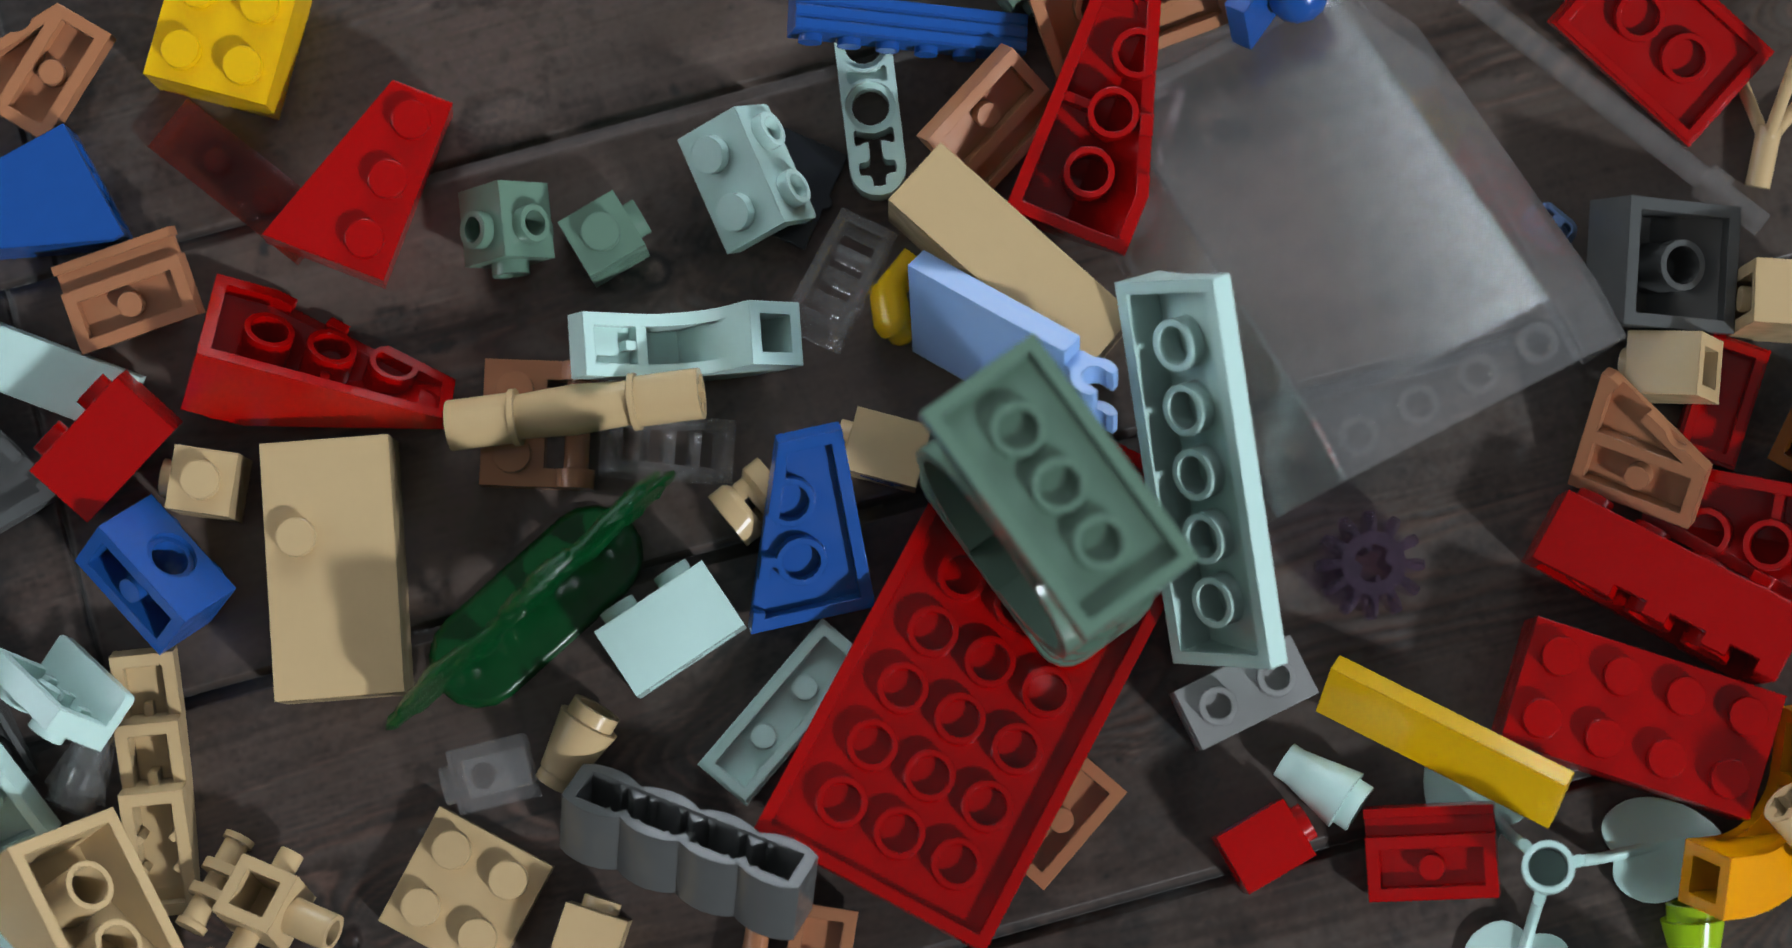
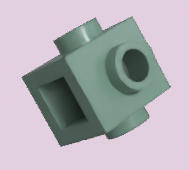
[458,180,555,279]

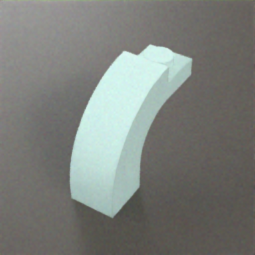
[567,300,804,381]

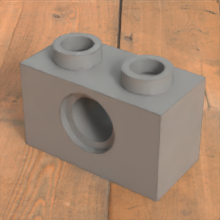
[1168,635,1319,752]

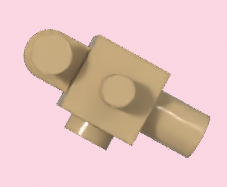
[175,829,344,948]

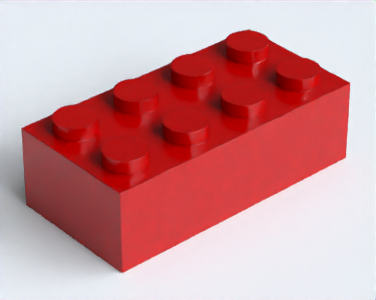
[1491,616,1787,820]

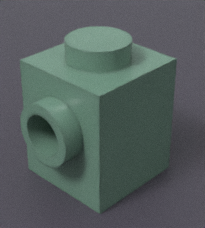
[557,189,652,288]

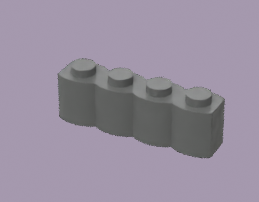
[559,764,818,940]

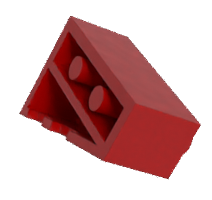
[262,80,453,289]

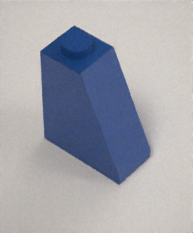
[0,123,133,260]

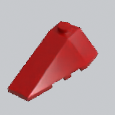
[1008,0,1161,257]

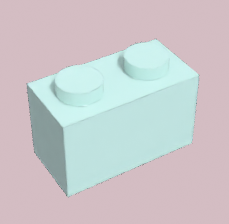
[594,559,747,698]

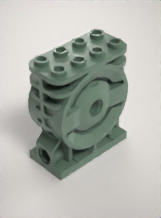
[916,333,1200,667]

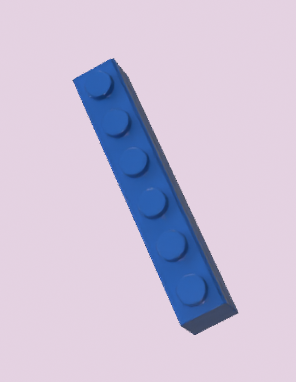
[787,0,1028,62]

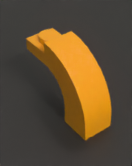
[1678,705,1792,921]

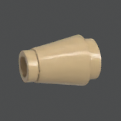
[535,694,619,793]

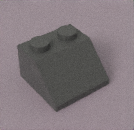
[1583,195,1742,335]

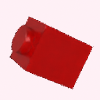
[1211,799,1318,894]

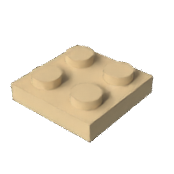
[378,806,555,948]

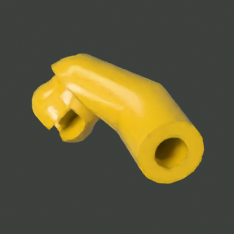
[870,248,917,346]

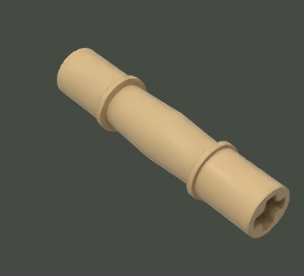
[443,368,707,451]

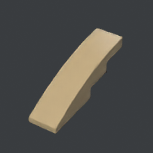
[108,645,200,916]

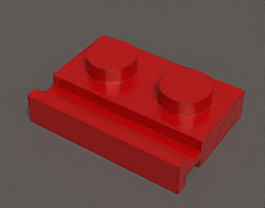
[1363,801,1501,903]

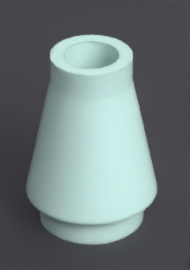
[1273,743,1374,831]

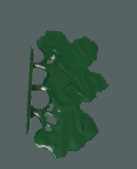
[385,470,677,730]

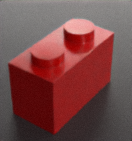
[29,370,183,523]

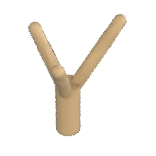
[1738,56,1792,190]

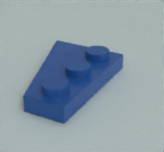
[748,421,875,634]

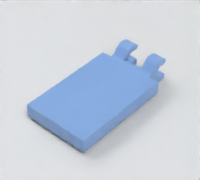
[908,250,1118,434]

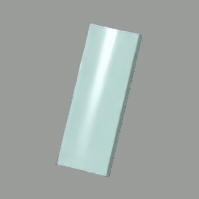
[1115,270,1288,670]

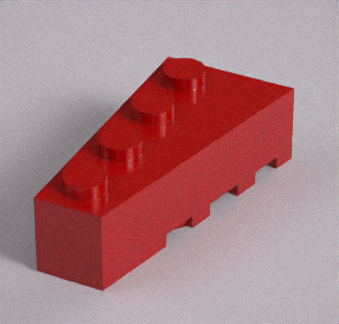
[1521,488,1792,685]

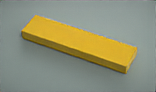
[1316,655,1575,829]

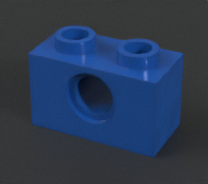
[74,494,236,655]

